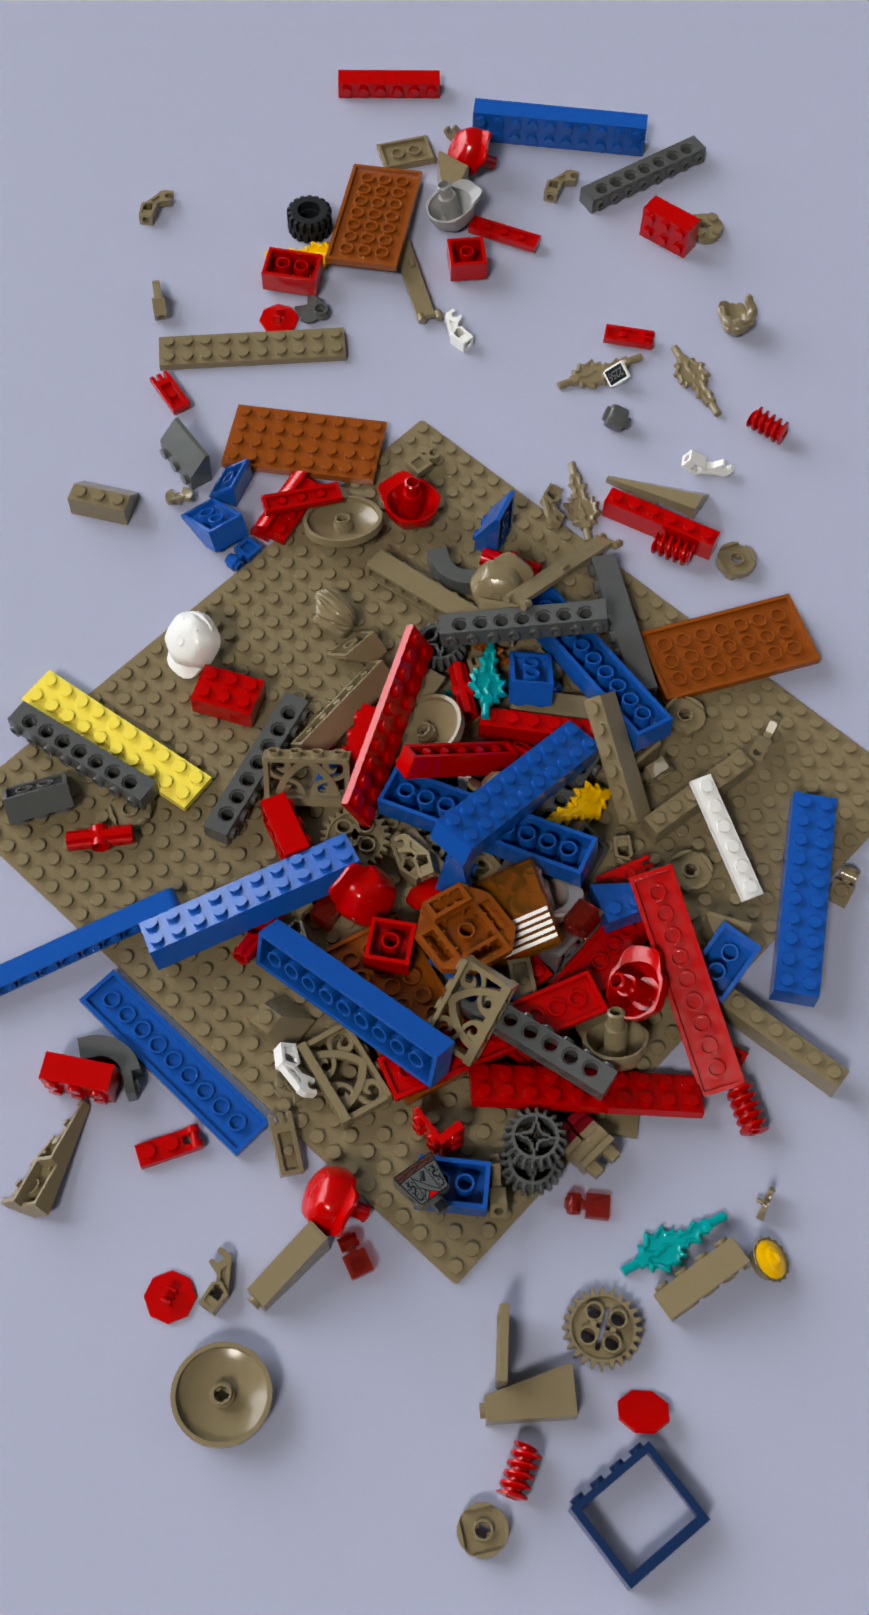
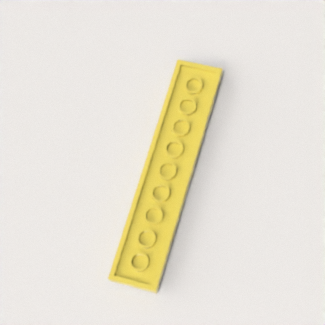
[21,670,212,812]

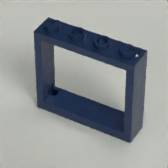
[568,1441,710,1591]

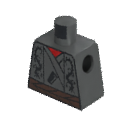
[393,1151,450,1216]

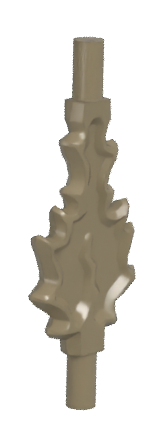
[671,345,721,417]
[557,353,643,390]
[563,461,602,542]

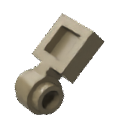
[828,865,860,909]

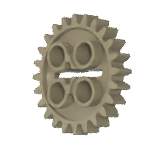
[320,807,391,866]
[562,1287,643,1371]

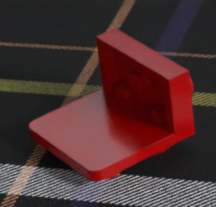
[412,1106,465,1157]

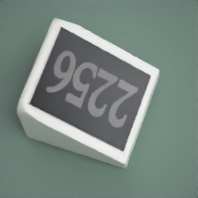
[603,360,631,388]

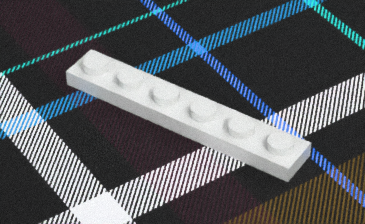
[689,774,764,902]

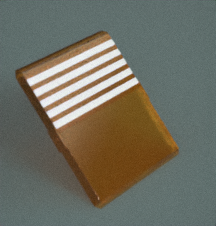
[470,858,563,969]

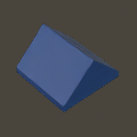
[209,458,252,507]

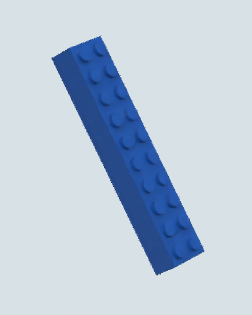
[472,98,648,157]
[531,586,673,752]
[429,720,599,867]
[377,766,598,887]
[769,791,837,1007]
[138,833,361,971]
[256,918,455,1089]

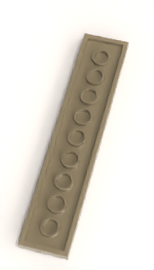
[159,327,346,371]

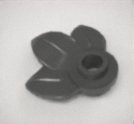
[294,295,330,323]

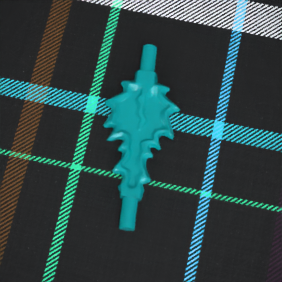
[468,643,507,720]
[620,1211,728,1276]

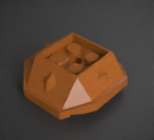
[415,882,516,975]

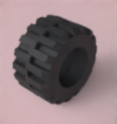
[287,195,332,244]

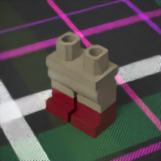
[550,1112,621,1180]

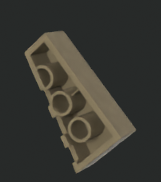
[653,1237,751,1322]

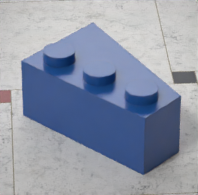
[588,883,642,933]

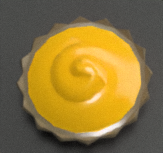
[750,1236,790,1283]

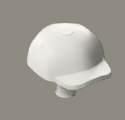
[165,611,221,679]

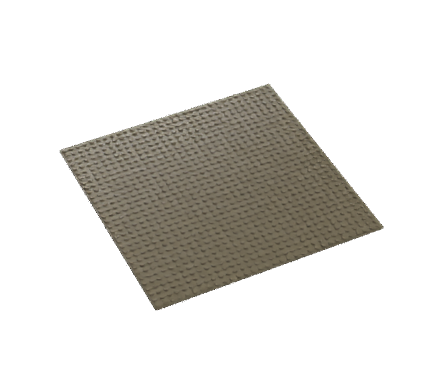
[0,421,869,1284]

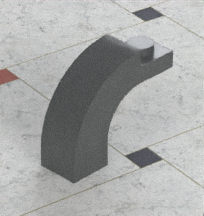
[427,547,478,595]
[77,1035,143,1102]

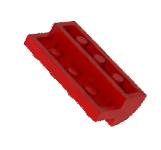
[251,470,321,545]

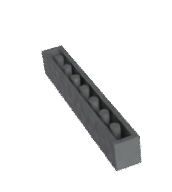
[587,553,658,698]

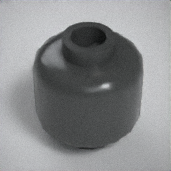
[602,404,631,432]

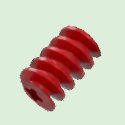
[746,407,789,445]
[651,531,696,566]
[727,1083,770,1136]
[496,1440,543,1501]

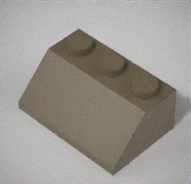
[67,481,140,525]

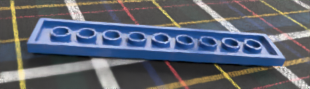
[79,969,269,1157]

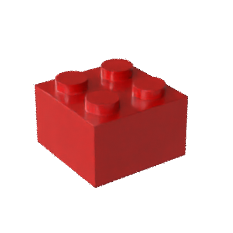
[447,236,487,281]
[364,916,417,976]

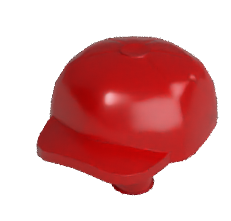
[448,127,497,177]
[378,471,441,530]
[328,863,396,927]
[605,945,668,1022]
[301,1166,371,1238]

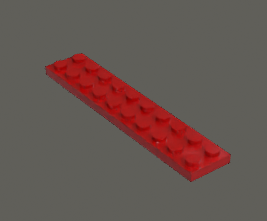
[341,624,434,827]
[628,863,746,1098]
[506,921,649,1067]
[377,970,608,1103]
[468,1063,705,1119]

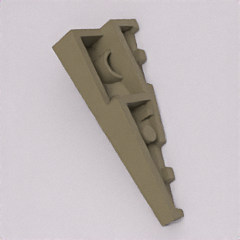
[606,476,709,518]
[1,1101,91,1218]

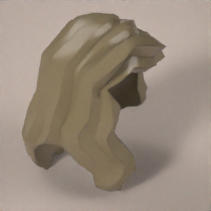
[717,293,758,337]
[310,589,357,638]

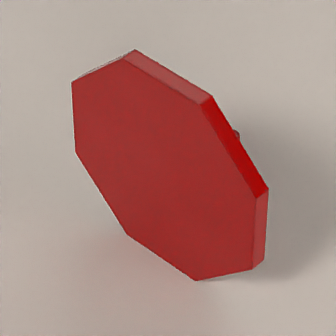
[259,304,299,331]
[405,878,442,910]
[144,1270,197,1324]
[617,1390,670,1434]

